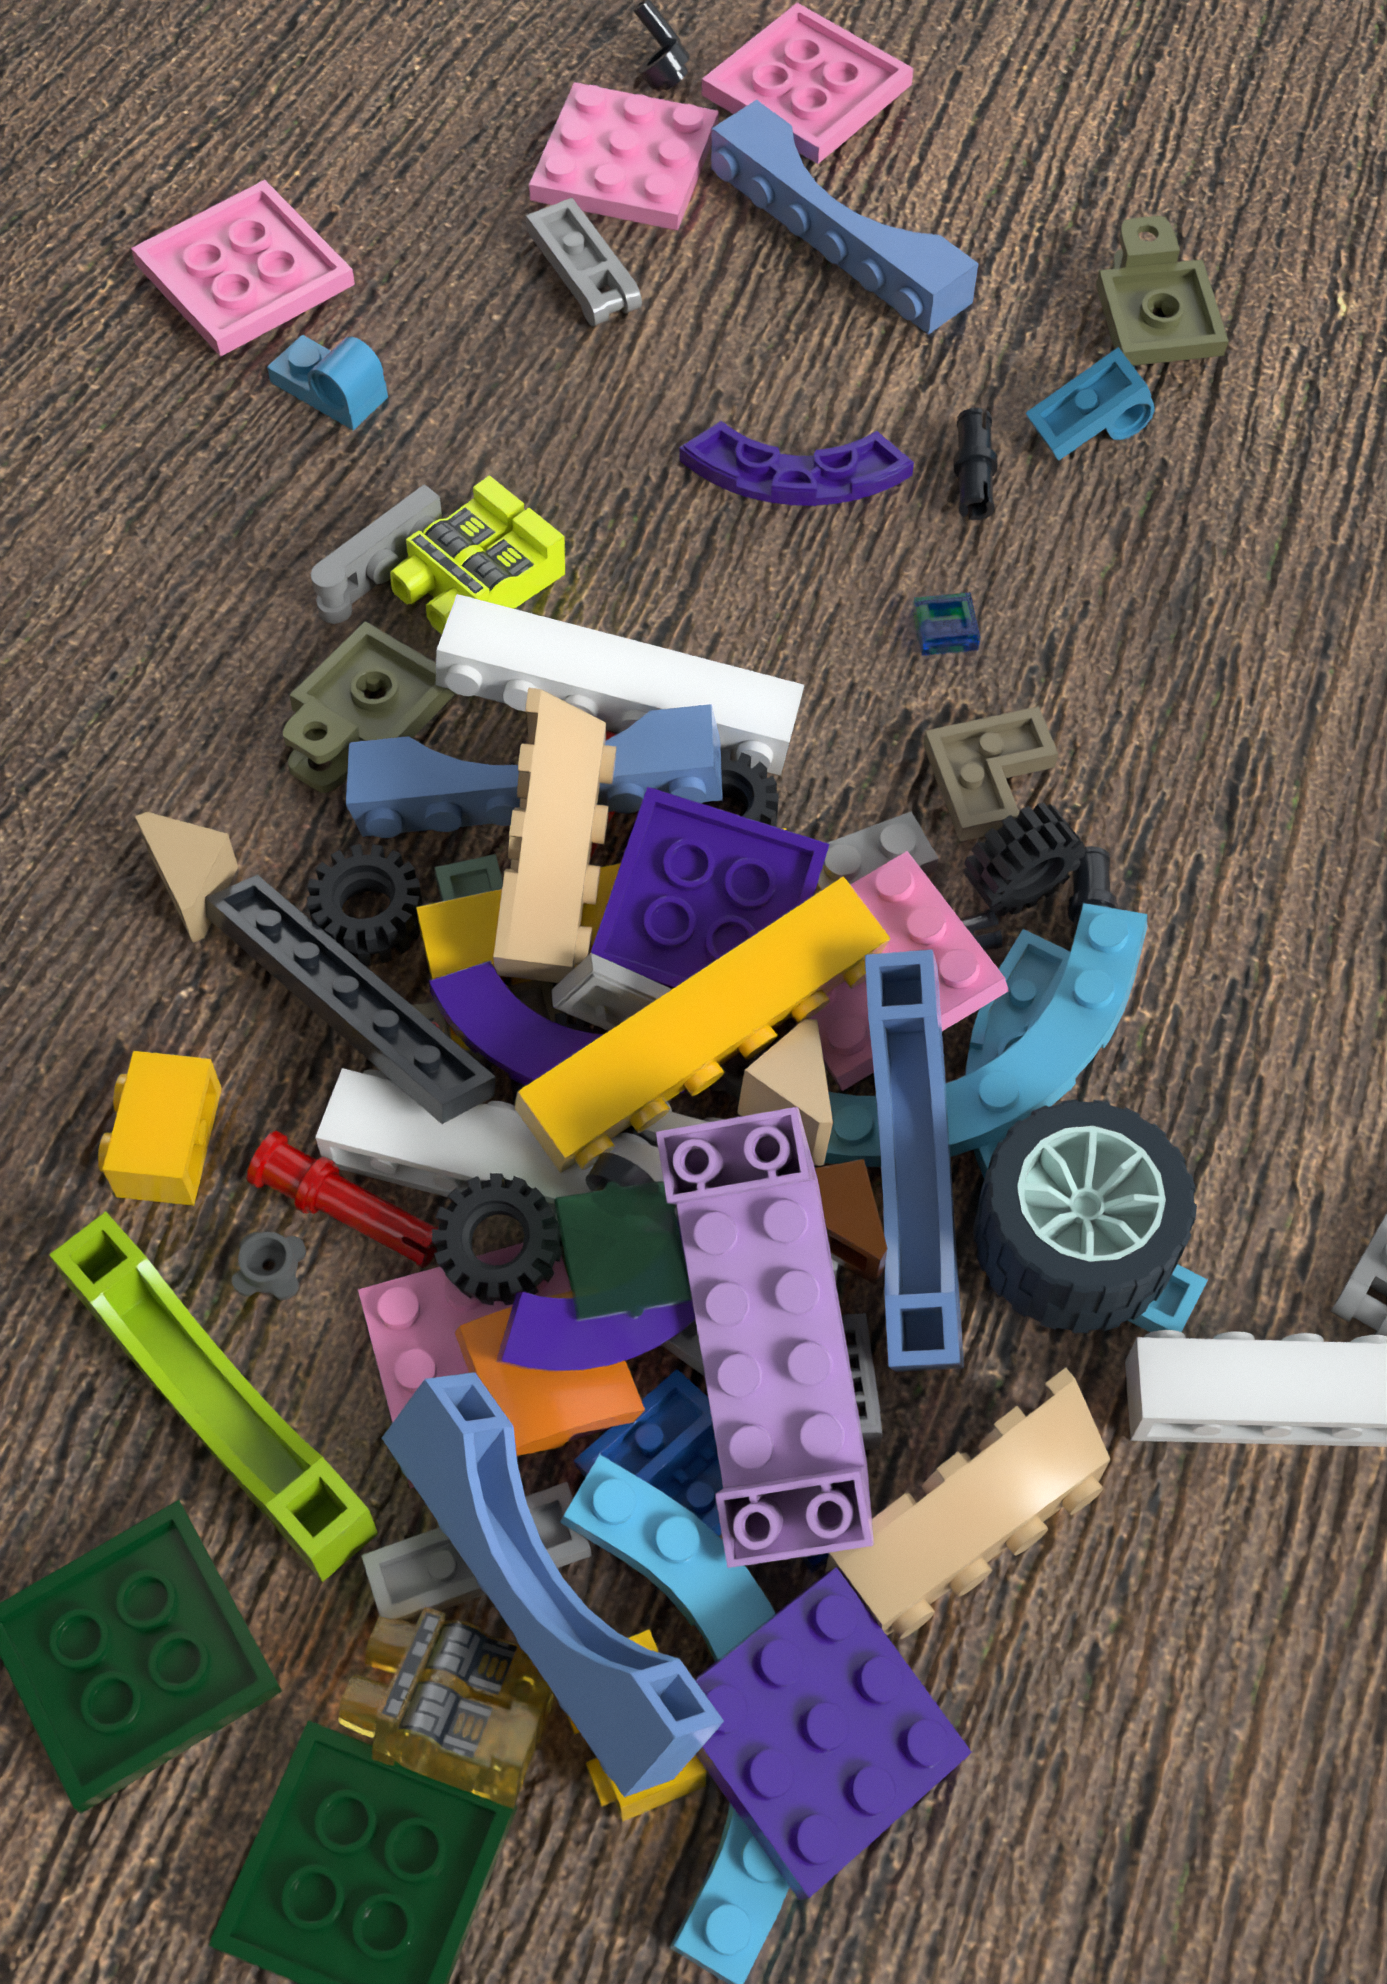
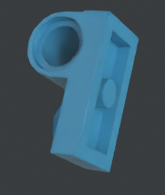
[267,335,388,430]
[1026,347,1155,461]

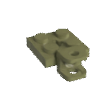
[1096,216,1229,366]
[283,621,456,793]

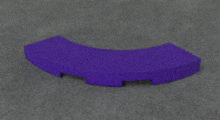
[679,421,914,506]
[429,961,684,1093]
[496,1220,695,1371]

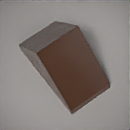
[815,1159,888,1285]

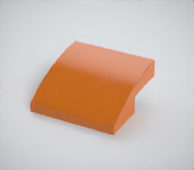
[454,1286,645,1456]

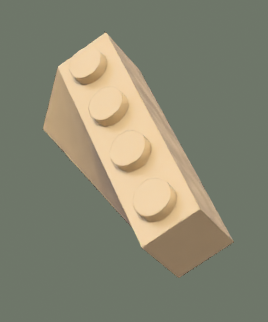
[493,688,617,983]
[825,1368,1110,1639]

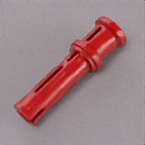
[246,1131,438,1268]

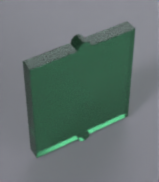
[554,1181,692,1321]

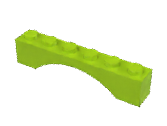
[49,1211,378,1582]

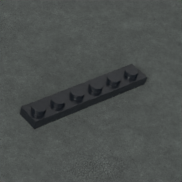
[205,875,496,1124]

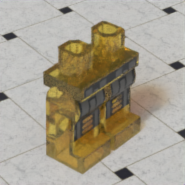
[339,1607,556,1809]

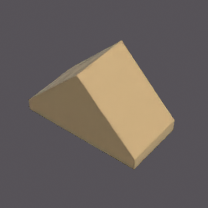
[135,812,238,943]
[737,1019,833,1165]

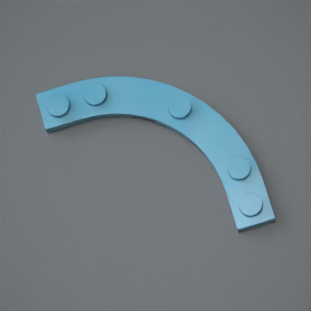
[824,903,1147,1167]
[965,929,1208,1332]
[560,1454,789,1984]

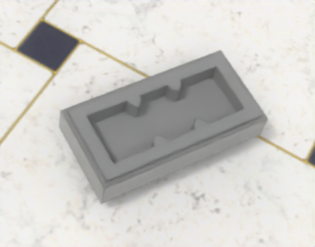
[552,953,672,1031]

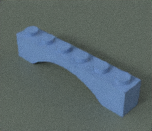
[711,100,979,335]
[346,704,722,838]
[865,949,964,1372]
[382,1372,724,1797]

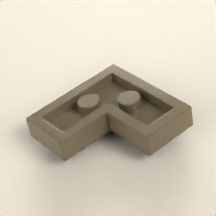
[923,706,1058,841]

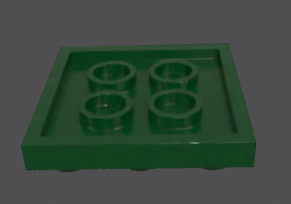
[0,1500,282,1814]
[208,1720,518,1984]

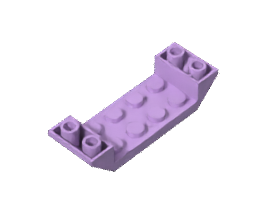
[656,1107,874,1568]

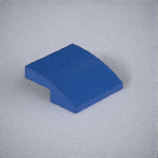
[574,1369,723,1536]

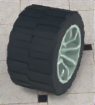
[973,1099,1197,1333]

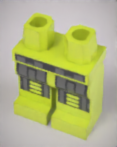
[390,475,565,634]

